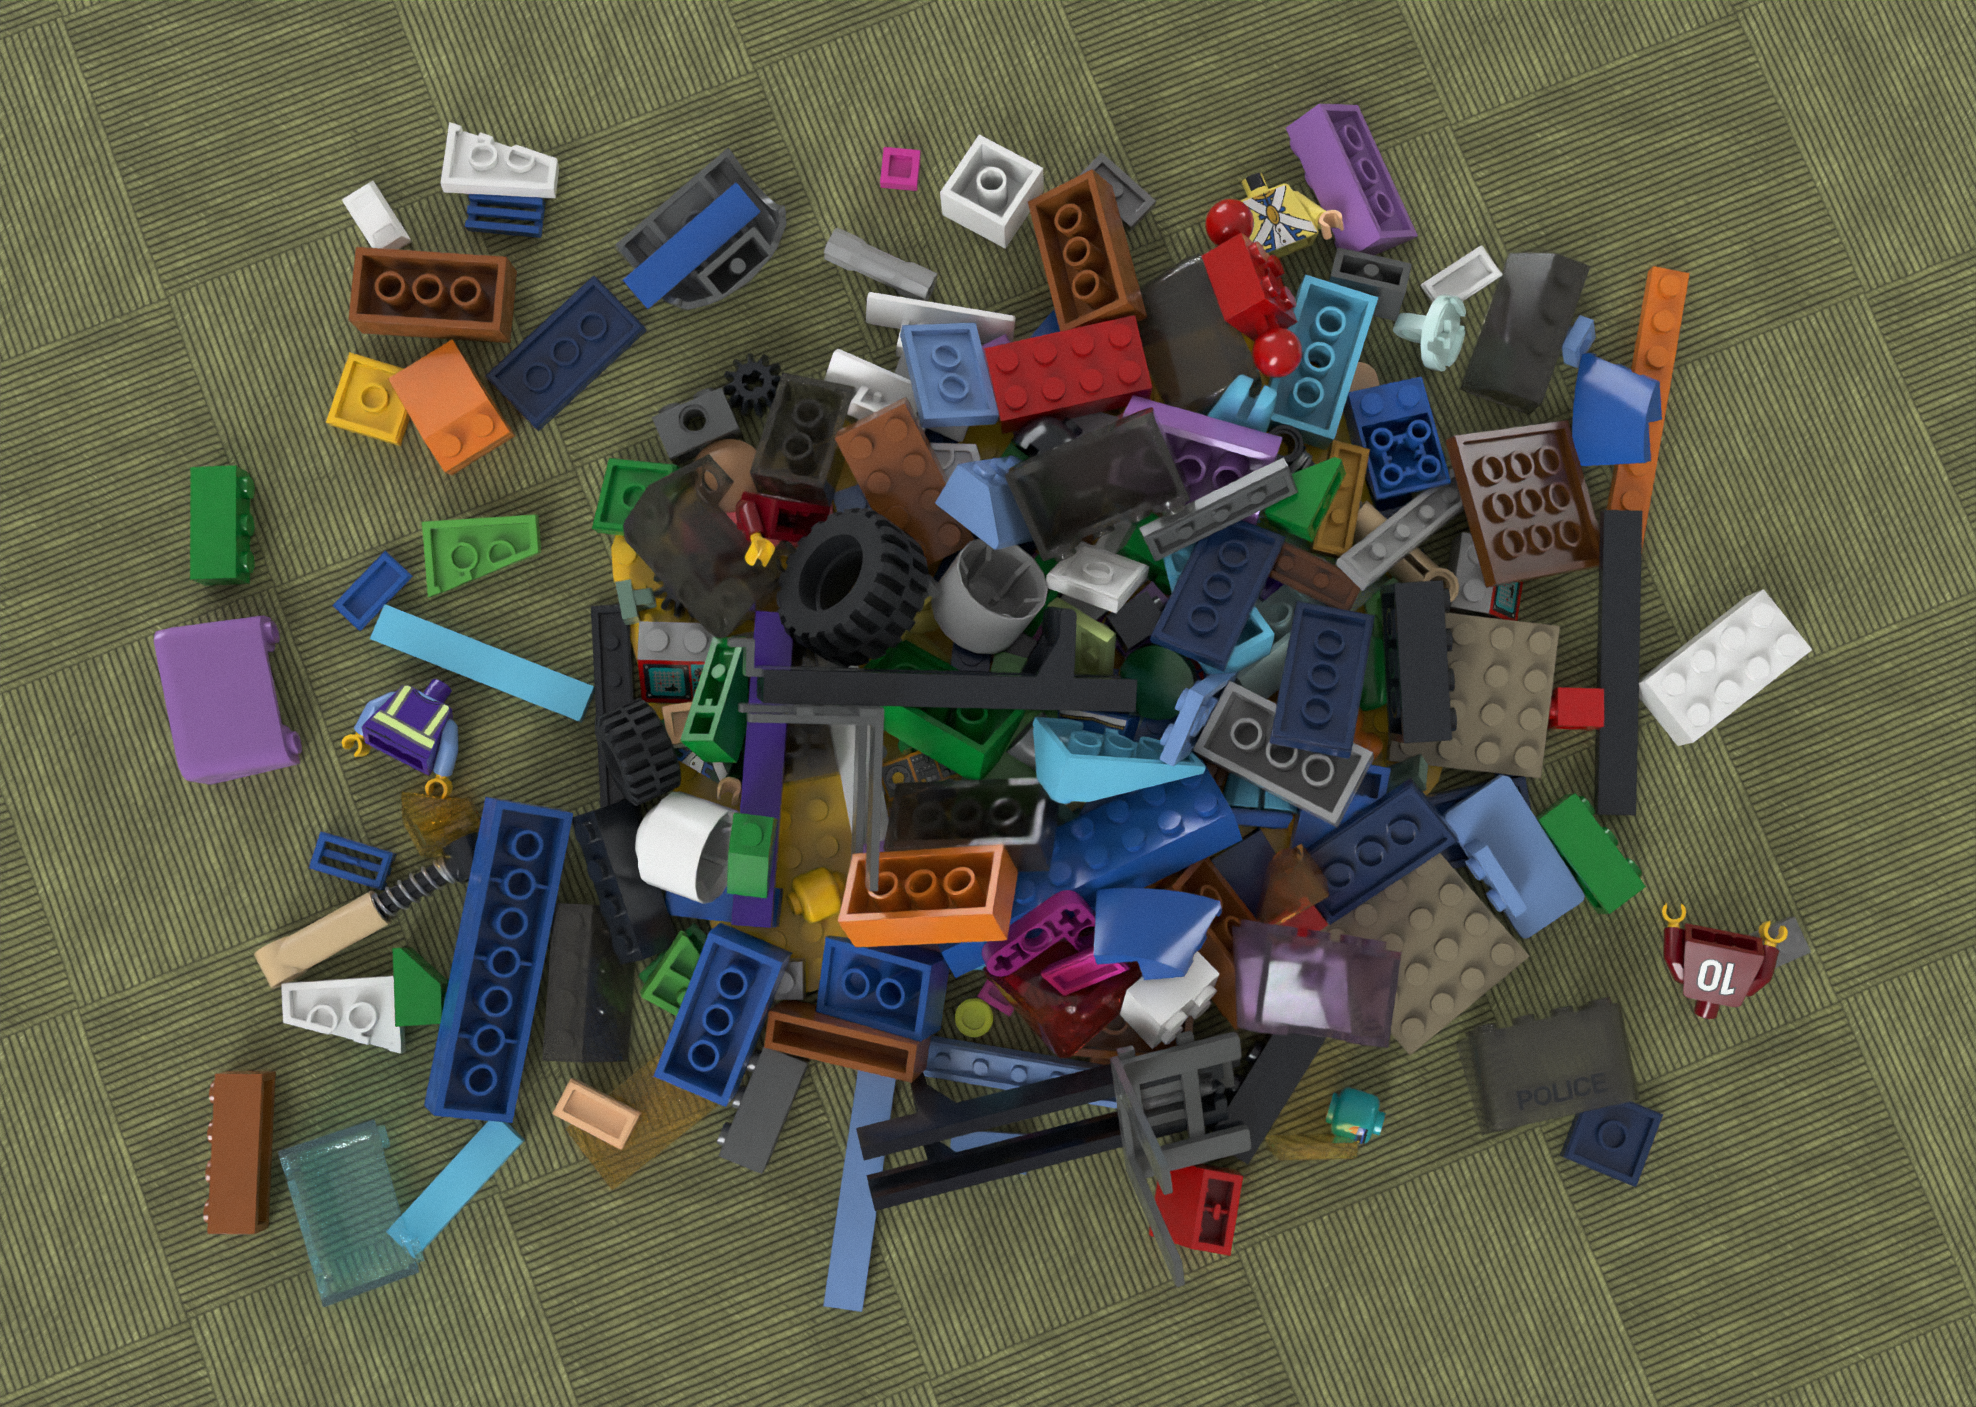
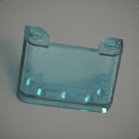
[278,1119,424,1307]

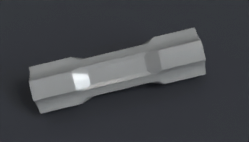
[824,227,938,301]

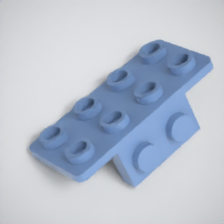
[1443,775,1585,938]

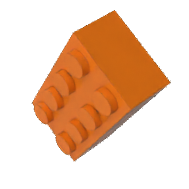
[838,844,1018,947]

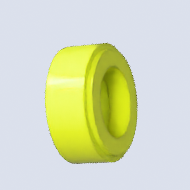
[955,998,993,1037]

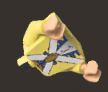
[1241,173,1344,258]

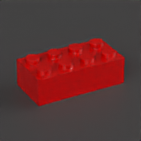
[984,315,1153,434]

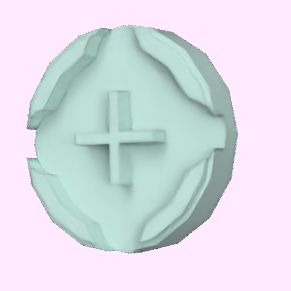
[1393,294,1466,372]

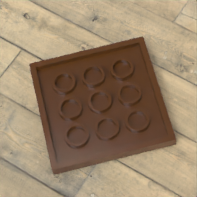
[1445,420,1600,588]

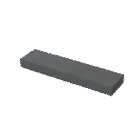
[1139,457,1298,562]

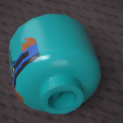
[1325,1087,1386,1144]

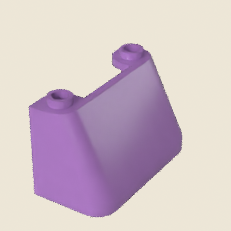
[154,615,302,785]

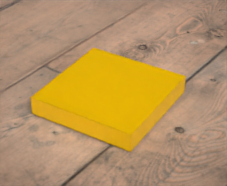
[326,352,410,446]

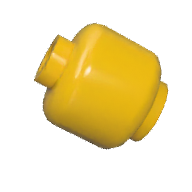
[786,867,845,923]

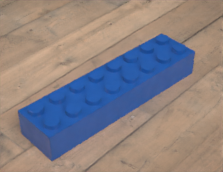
[938,758,1243,978]
[424,797,573,1123]

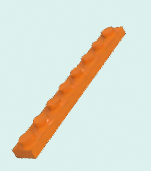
[1607,266,1690,554]

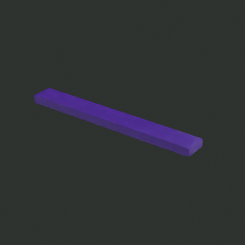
[731,611,794,928]

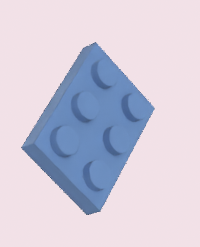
[900,323,999,428]
[1159,672,1239,767]

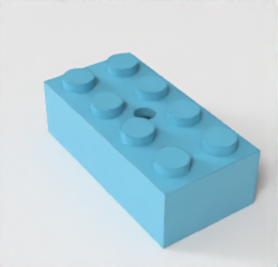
[1267,274,1378,450]

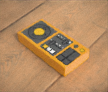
[882,751,961,803]

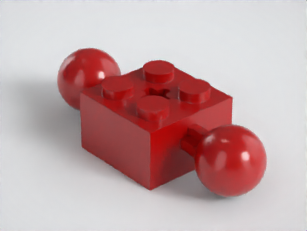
[1202,199,1302,378]

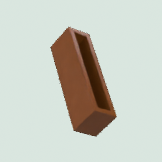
[764,1000,931,1083]
[203,1071,276,1234]

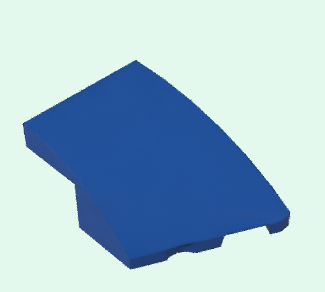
[1572,352,1662,466]
[1094,888,1222,980]

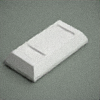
[342,181,412,250]
[1420,245,1503,303]

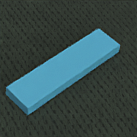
[386,1121,525,1258]

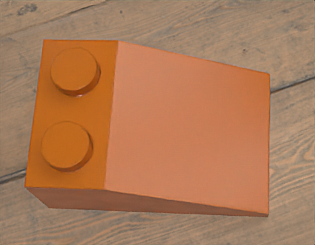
[388,339,516,475]

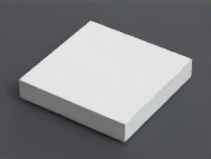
[1046,541,1149,613]

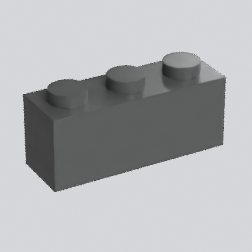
[717,1047,811,1174]

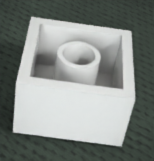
[940,135,1044,249]
[1120,951,1219,1049]

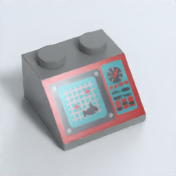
[1446,532,1523,621]
[637,621,722,704]

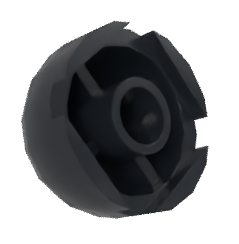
[1011,416,1088,490]

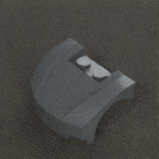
[615,148,787,311]

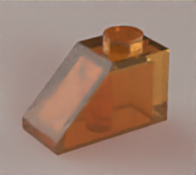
[1257,843,1329,934]

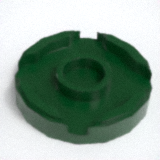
[1119,643,1198,720]

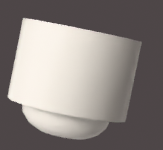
[635,791,739,904]

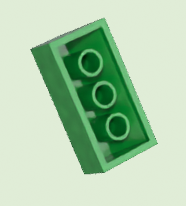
[863,640,1026,785]

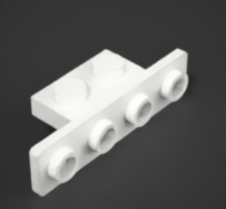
[866,292,1016,357]
[824,349,969,442]

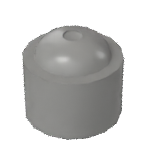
[931,538,1048,655]

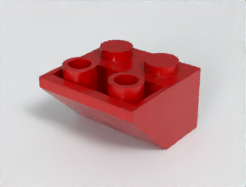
[1148,1164,1243,1256]

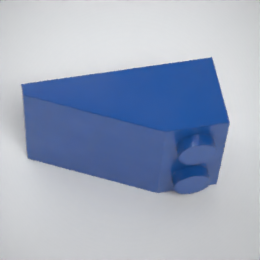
[816,935,949,1042]

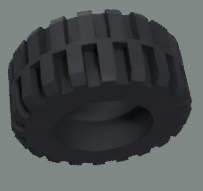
[777,508,929,667]

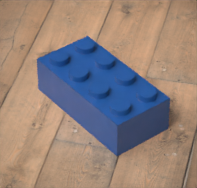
[654,923,792,1107]

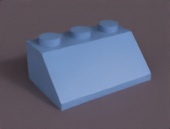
[935,455,1048,550]

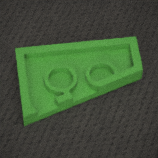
[422,515,541,597]

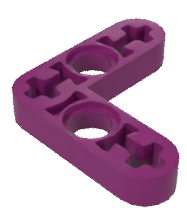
[982,890,1096,977]

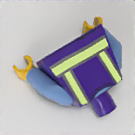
[341,679,459,799]

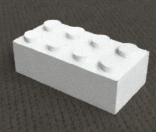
[1639,589,1812,746]

